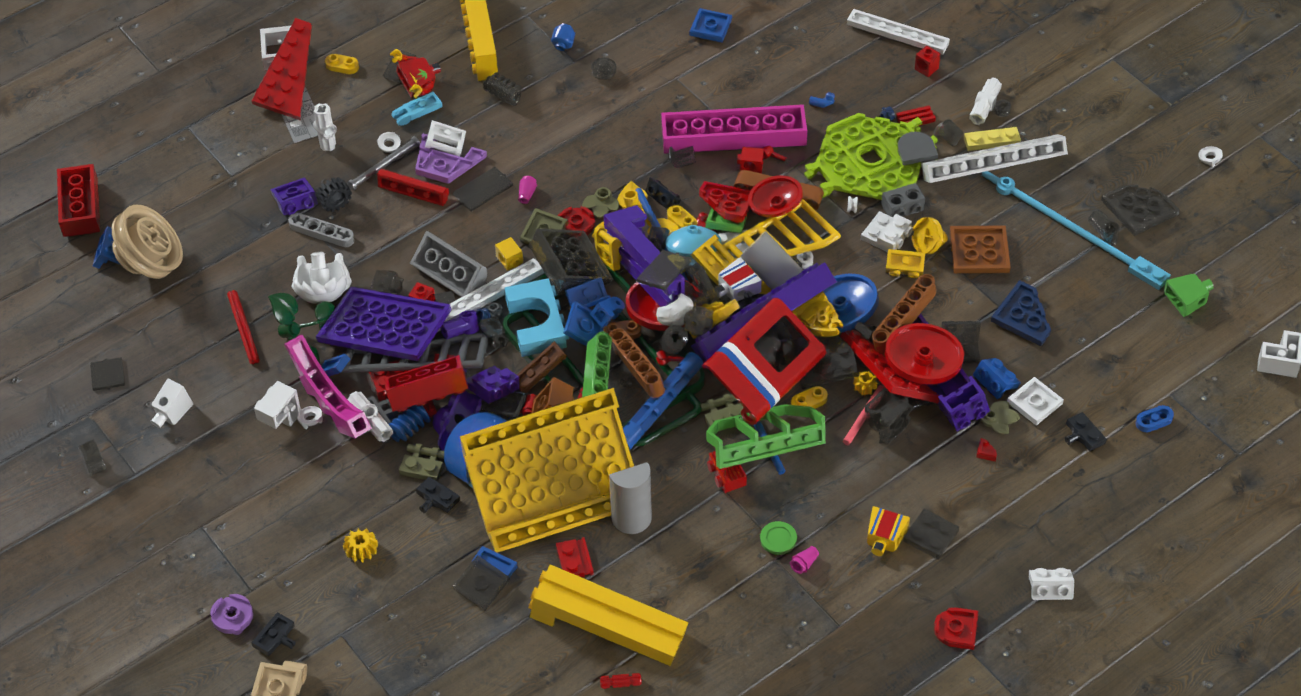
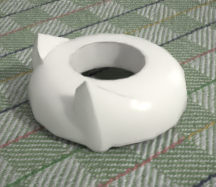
[377,132,401,153]
[1199,146,1223,167]
[297,406,323,429]

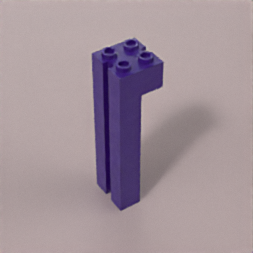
[604,205,685,307]
[891,313,990,431]

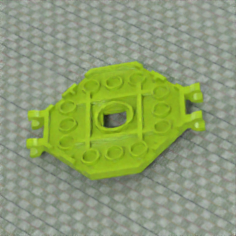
[804,113,938,200]

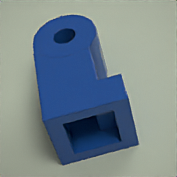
[590,297,625,328]

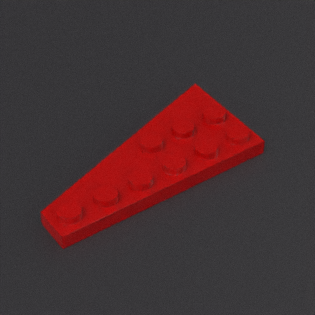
[251,18,312,120]
[840,330,939,403]

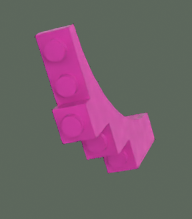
[284,335,372,438]

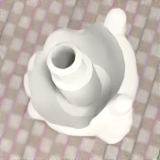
[292,252,352,304]

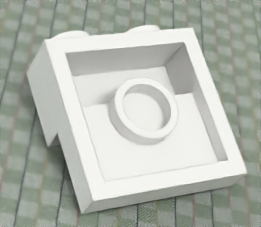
[860,211,913,252]

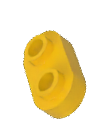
[325,54,359,74]
[667,205,697,229]
[791,386,828,409]

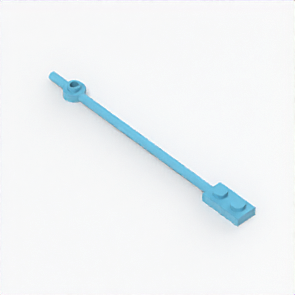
[982,171,1171,290]

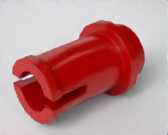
[522,394,537,416]

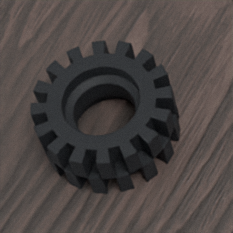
[316,177,352,212]

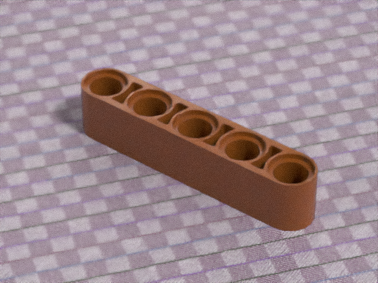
[733,170,824,210]
[872,274,936,353]
[609,328,665,398]

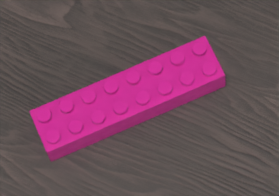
[661,105,807,154]

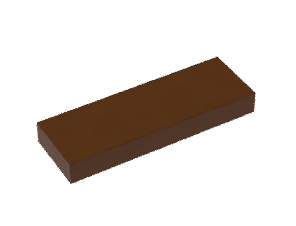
[517,341,567,394]

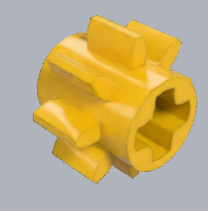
[853,371,878,395]

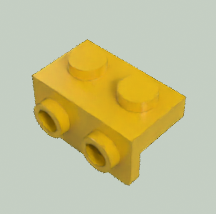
[886,249,925,278]

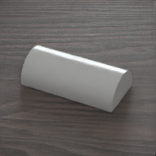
[410,231,488,297]
[740,231,803,290]
[609,462,652,534]

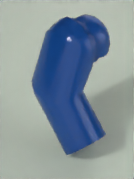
[809,92,835,108]

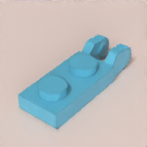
[392,92,443,126]

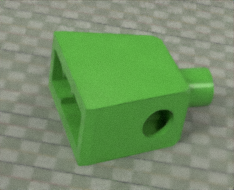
[1164,274,1213,317]

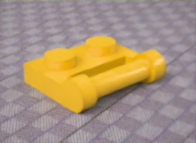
[594,226,621,271]
[691,235,737,283]

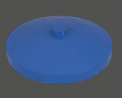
[823,274,879,333]

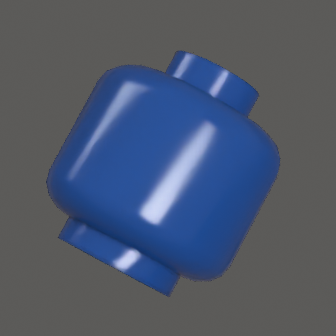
[551,24,575,51]

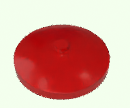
[626,280,702,331]
[885,323,964,384]

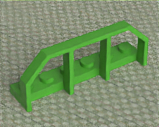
[706,404,825,469]

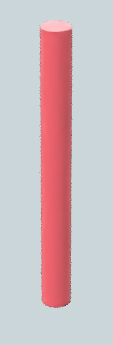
[843,385,885,446]

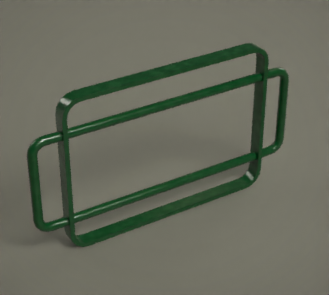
[503,261,704,446]

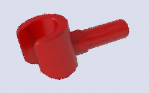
[763,145,787,161]
[656,350,684,366]

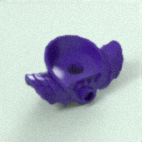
[433,391,482,451]

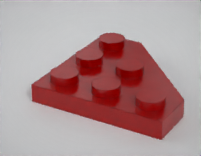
[699,181,751,223]

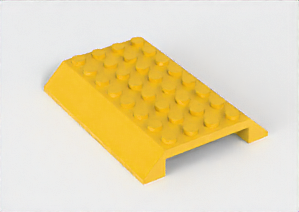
[460,388,634,553]

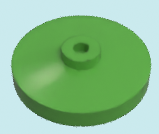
[760,521,797,555]

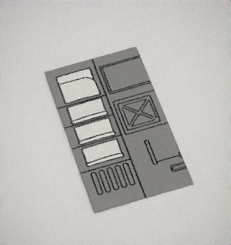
[282,87,318,143]

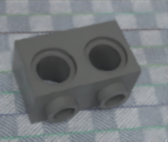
[881,183,925,217]

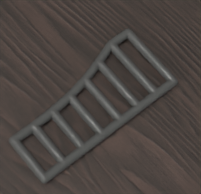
[342,333,489,373]

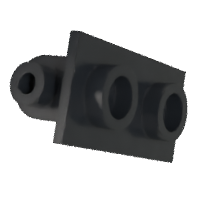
[645,177,681,209]

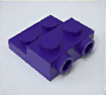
[271,177,318,215]
[467,366,519,404]

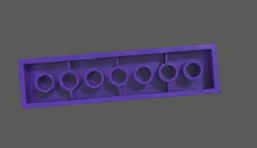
[691,263,837,363]

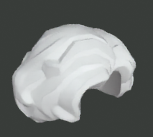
[656,293,693,327]

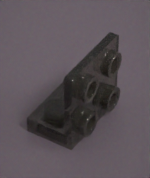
[941,321,981,363]

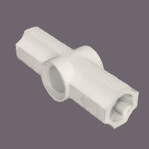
[969,78,1002,125]
[313,103,337,151]
[347,391,393,442]

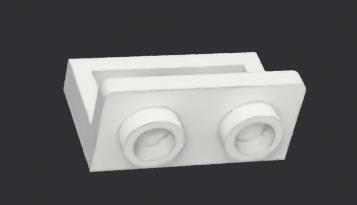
[1029,568,1074,600]

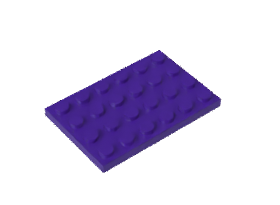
[316,287,452,361]

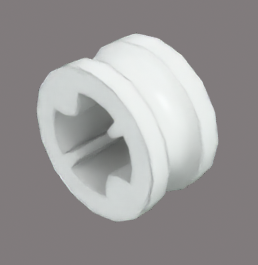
[847,196,858,213]
[796,251,813,269]

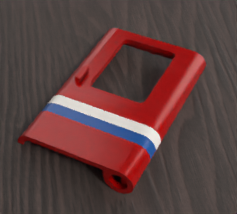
[702,298,826,425]

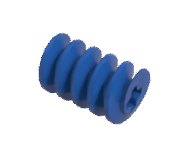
[388,405,431,442]

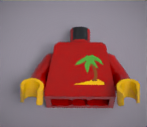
[390,49,441,98]

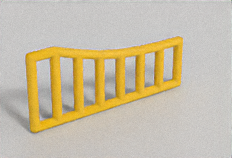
[696,199,841,285]

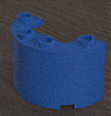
[444,412,507,484]

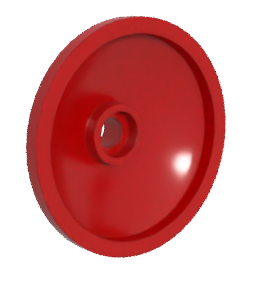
[748,175,803,217]

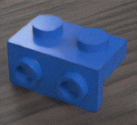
[565,278,611,308]
[973,358,1021,399]

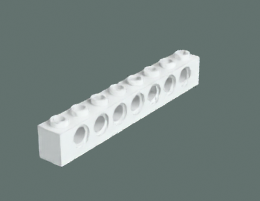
[921,134,1068,183]

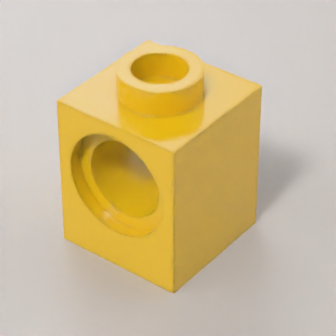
[495,237,523,271]

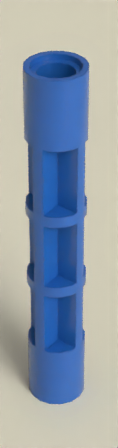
[623,352,704,451]

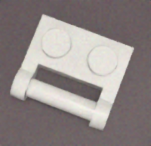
[425,120,466,157]

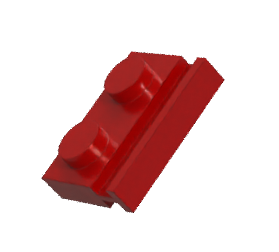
[556,537,594,578]

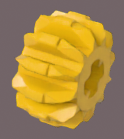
[343,528,378,563]

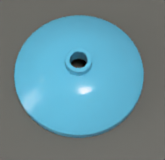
[665,225,721,257]

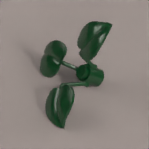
[268,293,336,375]

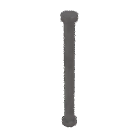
[347,136,420,191]

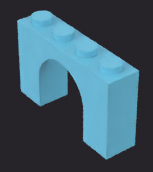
[504,278,569,357]

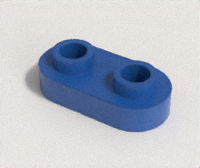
[1135,405,1174,432]

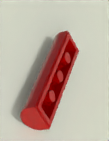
[377,169,449,206]

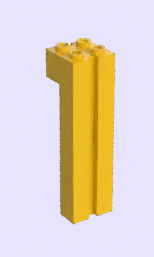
[528,565,688,666]

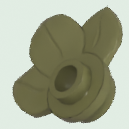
[582,187,619,218]
[980,401,1020,434]

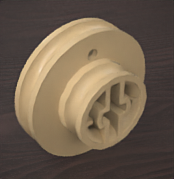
[112,205,183,279]

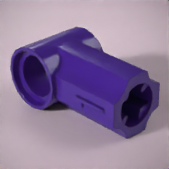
[440,310,479,340]

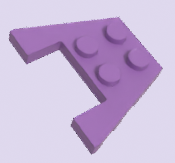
[415,133,487,184]

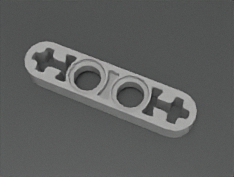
[288,213,354,247]

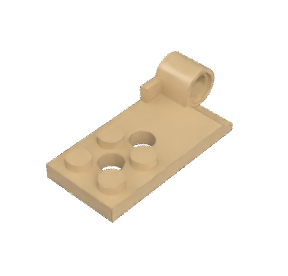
[251,660,307,696]

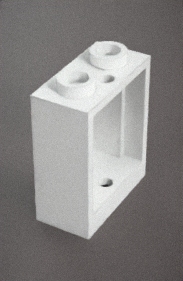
[260,26,291,70]

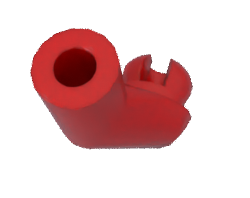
[696,212,717,232]

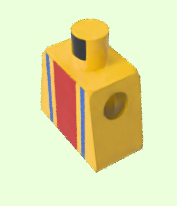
[867,506,910,556]

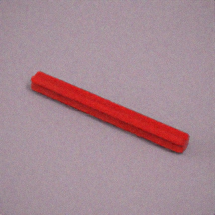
[227,290,260,364]

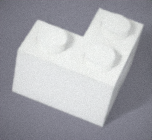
[1257,330,1301,378]
[254,381,301,429]

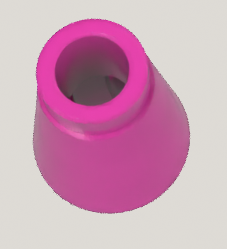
[518,176,537,204]
[790,546,819,574]

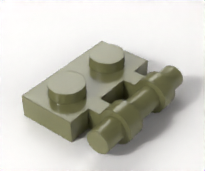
[700,393,743,432]
[399,444,444,482]

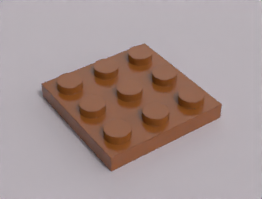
[950,226,1011,273]

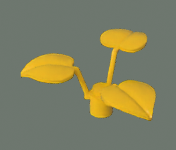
[592,181,679,240]

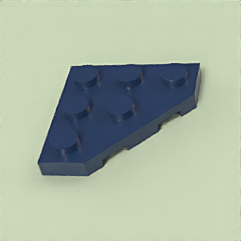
[991,280,1051,346]

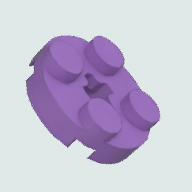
[211,594,253,635]

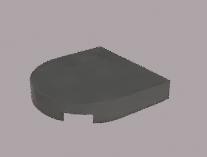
[898,132,938,165]

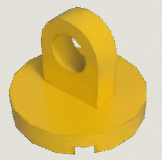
[912,217,948,254]

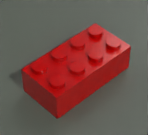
[57,164,100,237]
[385,355,468,412]

